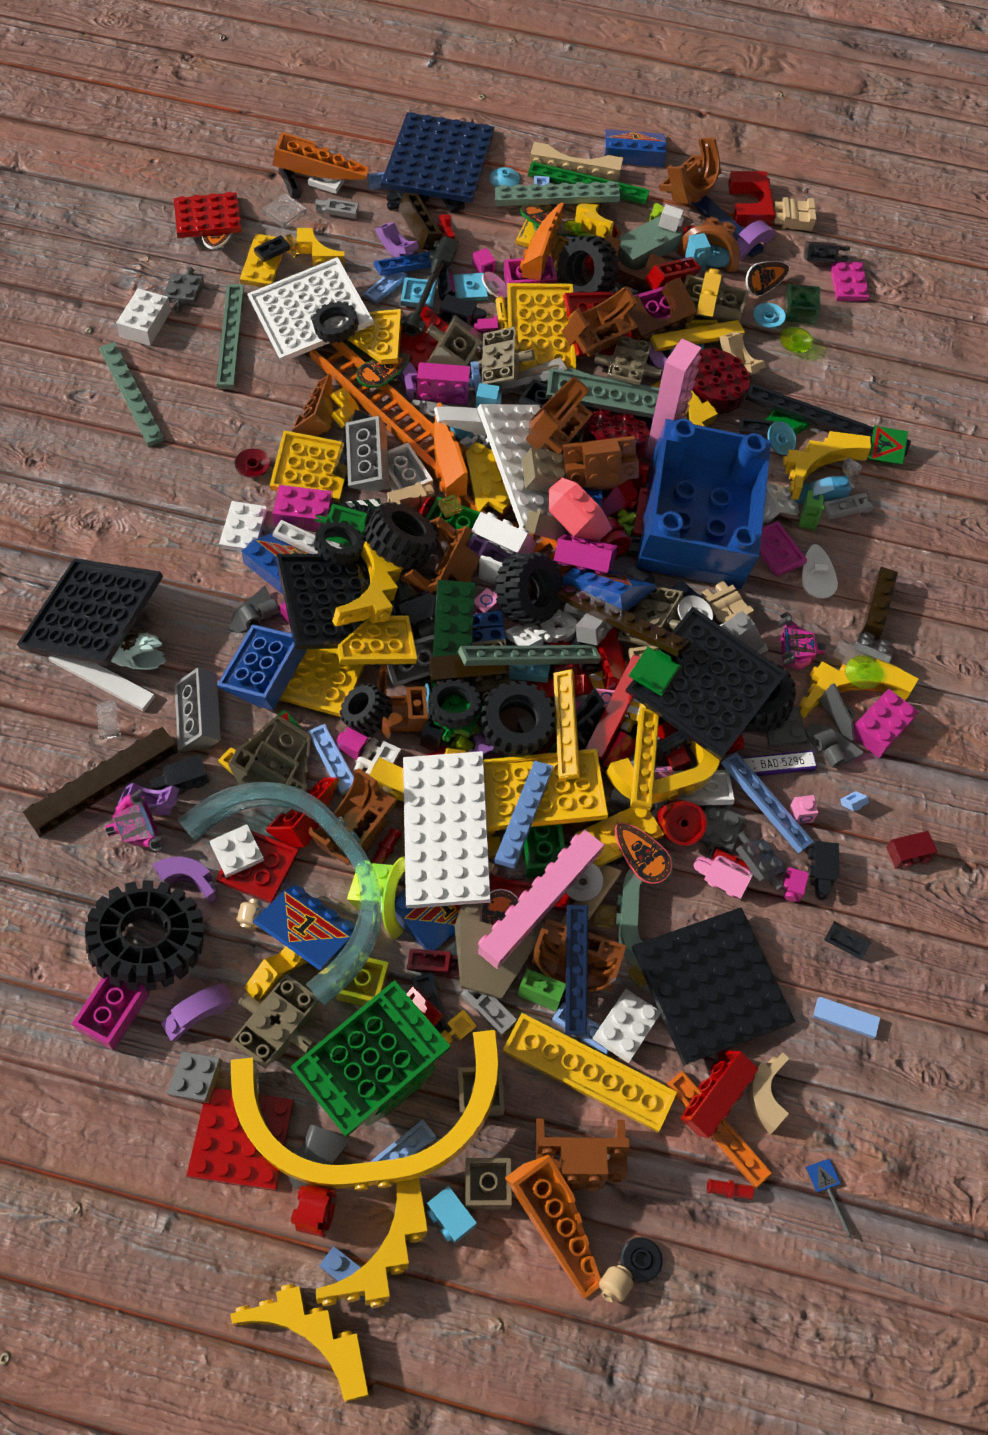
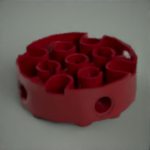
[692,348,751,413]
[579,409,650,459]

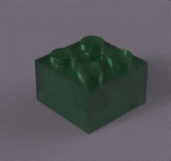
[784,284,820,324]

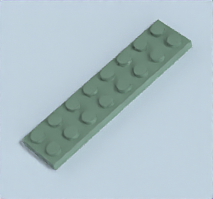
[495,181,620,206]
[546,368,660,419]

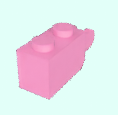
[693,855,753,899]

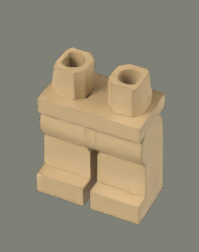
[773,197,816,231]
[387,482,435,512]
[701,581,754,625]

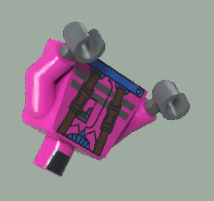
[779,612,825,670]
[105,790,164,851]

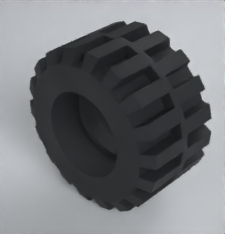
[340,683,393,737]

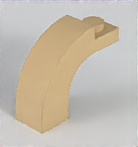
[719,332,766,375]
[748,1053,789,1134]

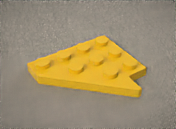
[348,309,402,364]
[465,441,511,514]
[337,616,417,665]

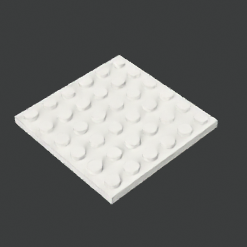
[247,257,374,363]

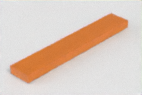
[666,1070,773,1189]

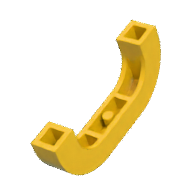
[606,741,720,803]

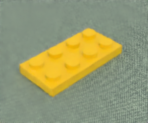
[240,233,287,287]
[574,807,664,868]

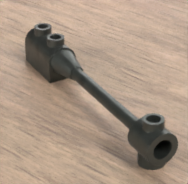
[401,237,459,337]

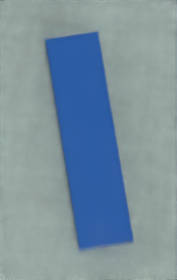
[374,252,431,276]

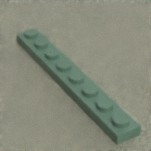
[216,284,244,389]
[99,342,164,447]
[458,645,601,666]

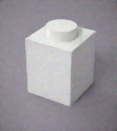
[658,204,684,232]

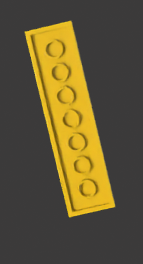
[502,1013,677,1133]

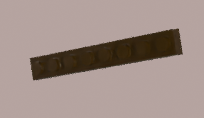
[557,584,690,657]

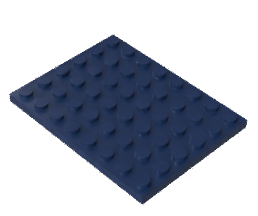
[381,112,495,203]

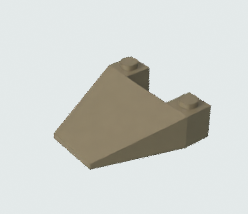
[455,903,543,999]

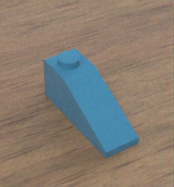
[794,476,851,504]

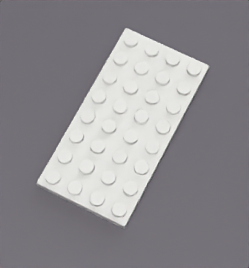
[477,404,551,528]
[403,751,491,909]

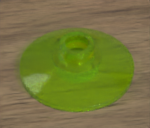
[564,220,588,236]
[780,327,813,353]
[845,655,883,689]

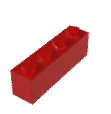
[644,257,701,290]

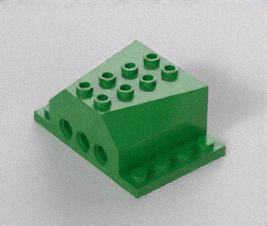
[291,980,451,1138]

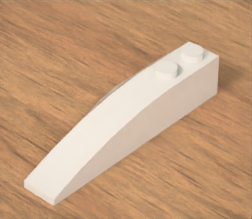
[434,407,488,438]

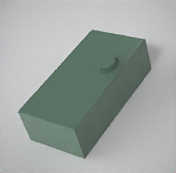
[617,216,682,270]

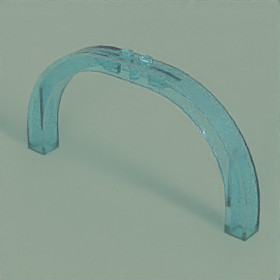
[177,782,382,1005]

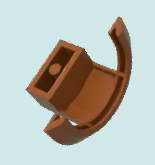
[677,217,740,272]
[379,664,428,739]

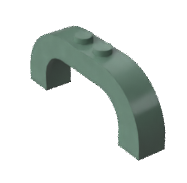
[615,855,673,972]

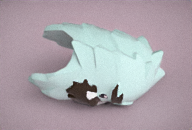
[111,633,166,670]

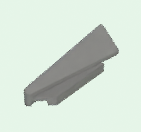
[495,358,567,395]

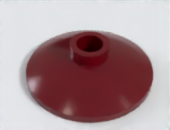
[235,448,270,478]

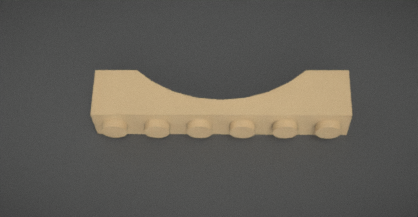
[530,142,623,182]

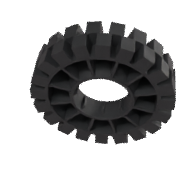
[85,880,204,991]

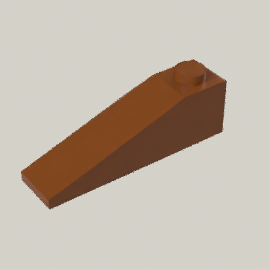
[292,373,333,436]

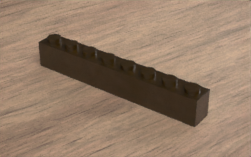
[23,727,178,838]

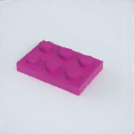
[830,262,869,301]
[760,521,807,577]

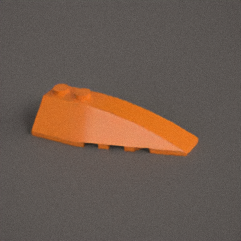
[273,132,369,180]
[520,202,564,281]
[434,402,468,499]
[505,1155,601,1299]

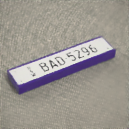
[741,750,817,776]

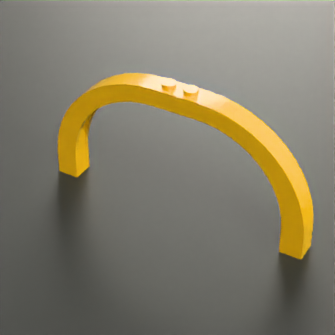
[231,1030,499,1191]

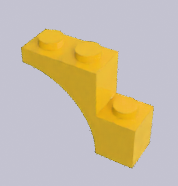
[575,203,614,238]
[296,228,345,268]
[697,268,723,317]
[244,946,309,1002]

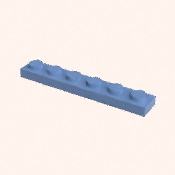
[721,752,814,854]
[495,761,553,869]

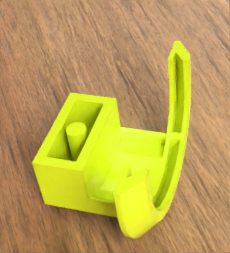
[347,856,405,940]

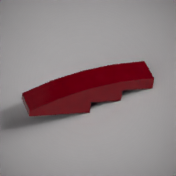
[407,949,460,980]

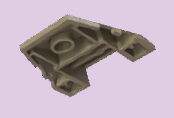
[228,715,311,806]

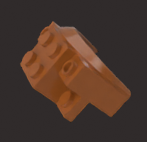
[659,138,722,205]
[561,287,638,357]
[525,377,593,454]
[561,436,639,491]
[399,517,480,596]
[309,768,397,865]
[531,918,626,992]
[535,1118,630,1192]

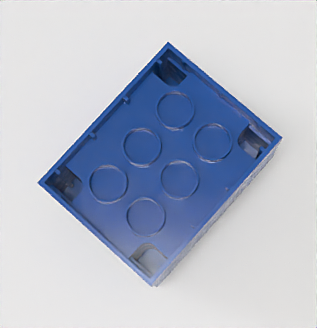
[636,419,772,589]

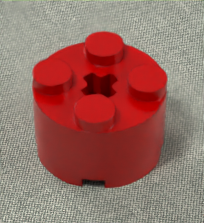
[291,1184,336,1238]

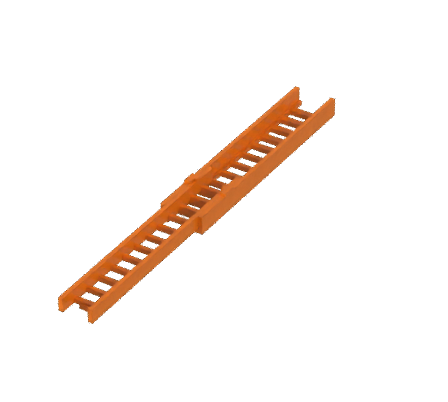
[310,342,576,586]

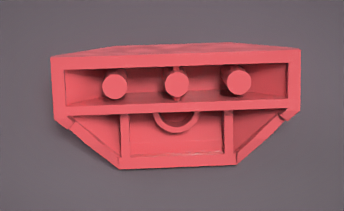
[549,478,612,542]

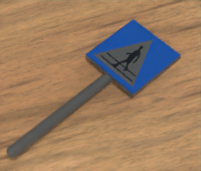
[805,1159,851,1237]

